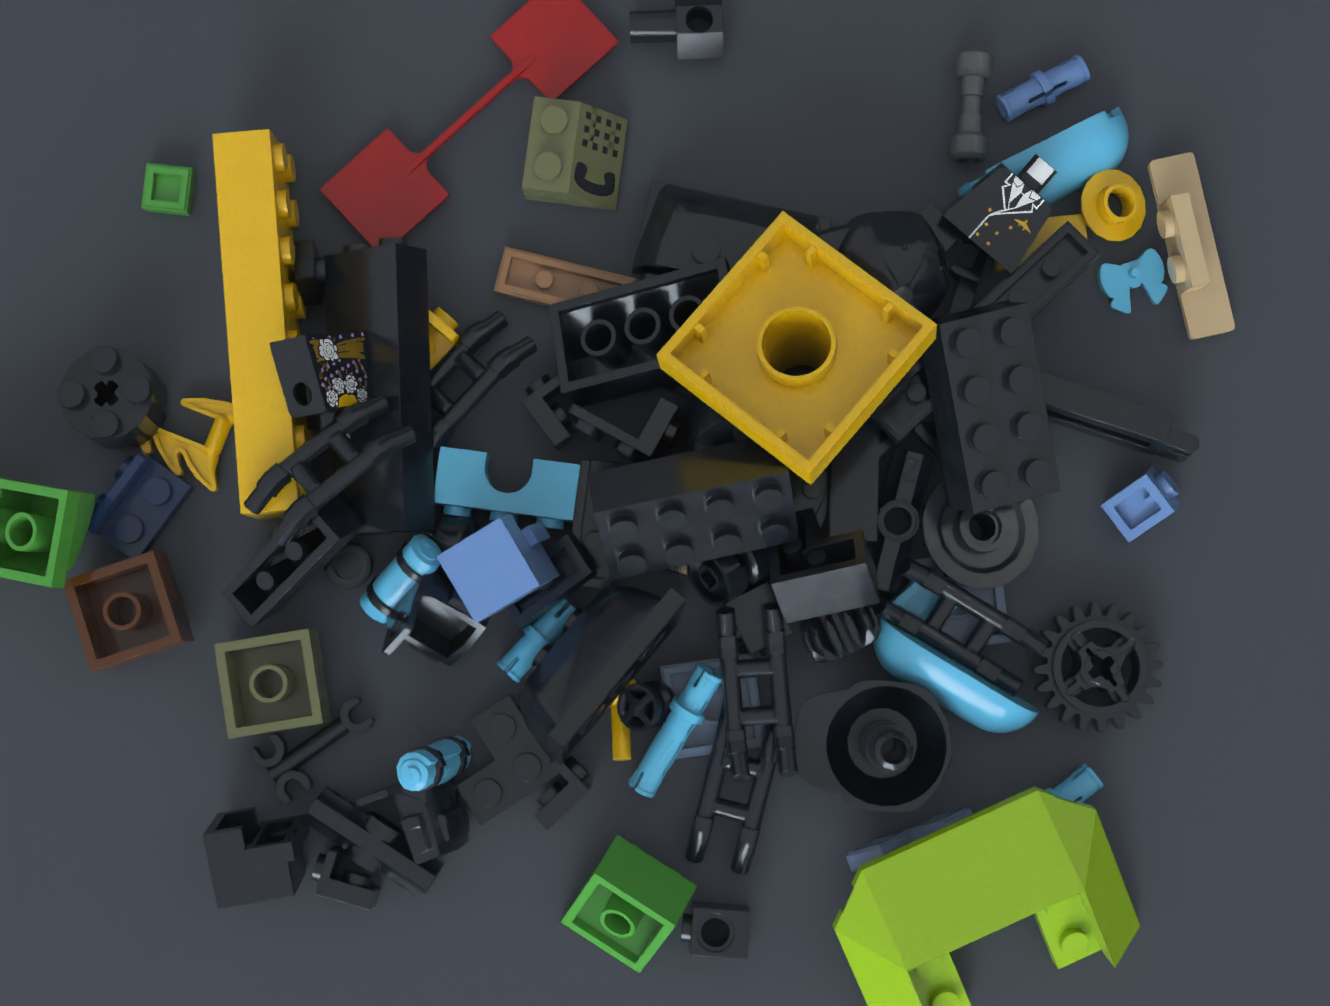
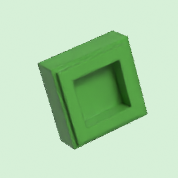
[141,163,196,216]

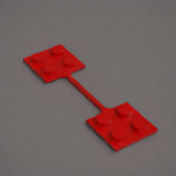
[320,0,619,247]

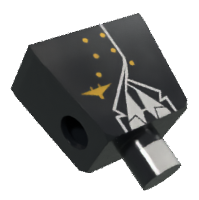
[943,154,1057,274]

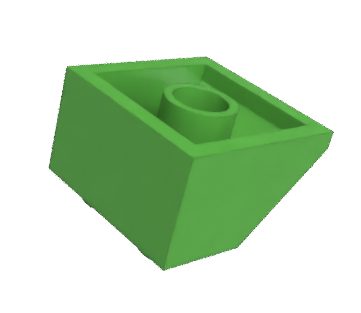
[561,834,697,973]

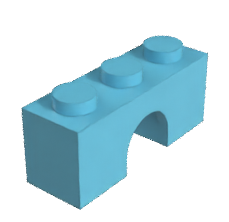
[434,446,581,530]

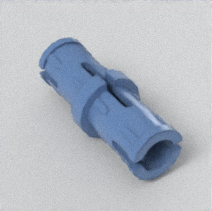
[995,54,1090,123]

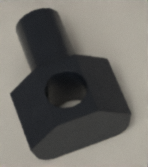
[629,0,723,60]

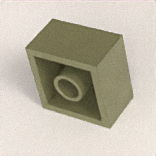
[214,628,332,739]

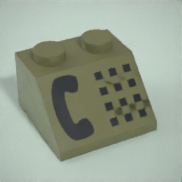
[522,96,628,211]

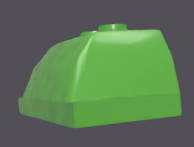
[0,476,97,589]

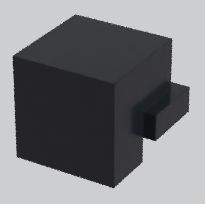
[203,807,310,909]

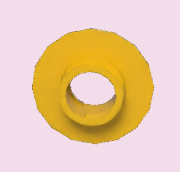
[1080,169,1146,241]

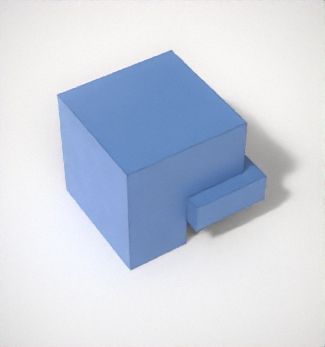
[436,514,560,623]

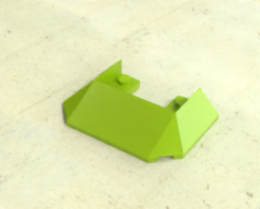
[832,786,1140,1006]

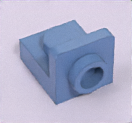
[1100,466,1180,542]

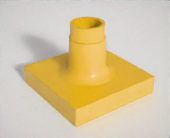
[656,211,937,485]

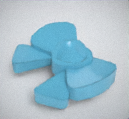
[1097,248,1168,314]

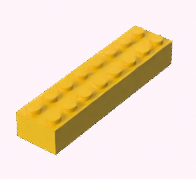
[212,129,318,520]

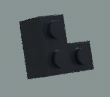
[769,508,880,624]

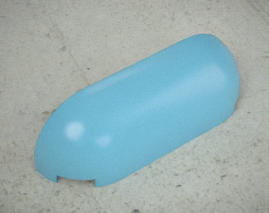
[957,107,1129,204]
[873,617,1040,733]

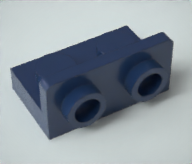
[88,452,195,558]

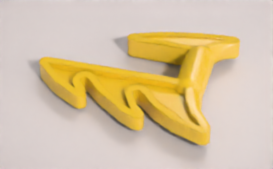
[140,398,234,492]

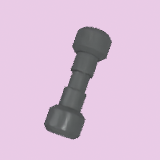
[950,48,993,164]

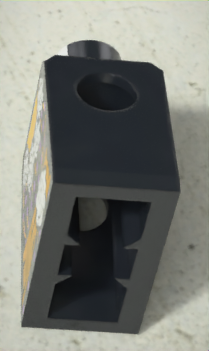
[270,331,371,439]

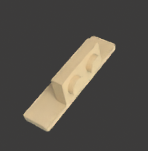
[1147,152,1235,340]

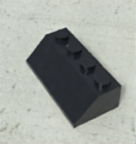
[548,257,731,407]

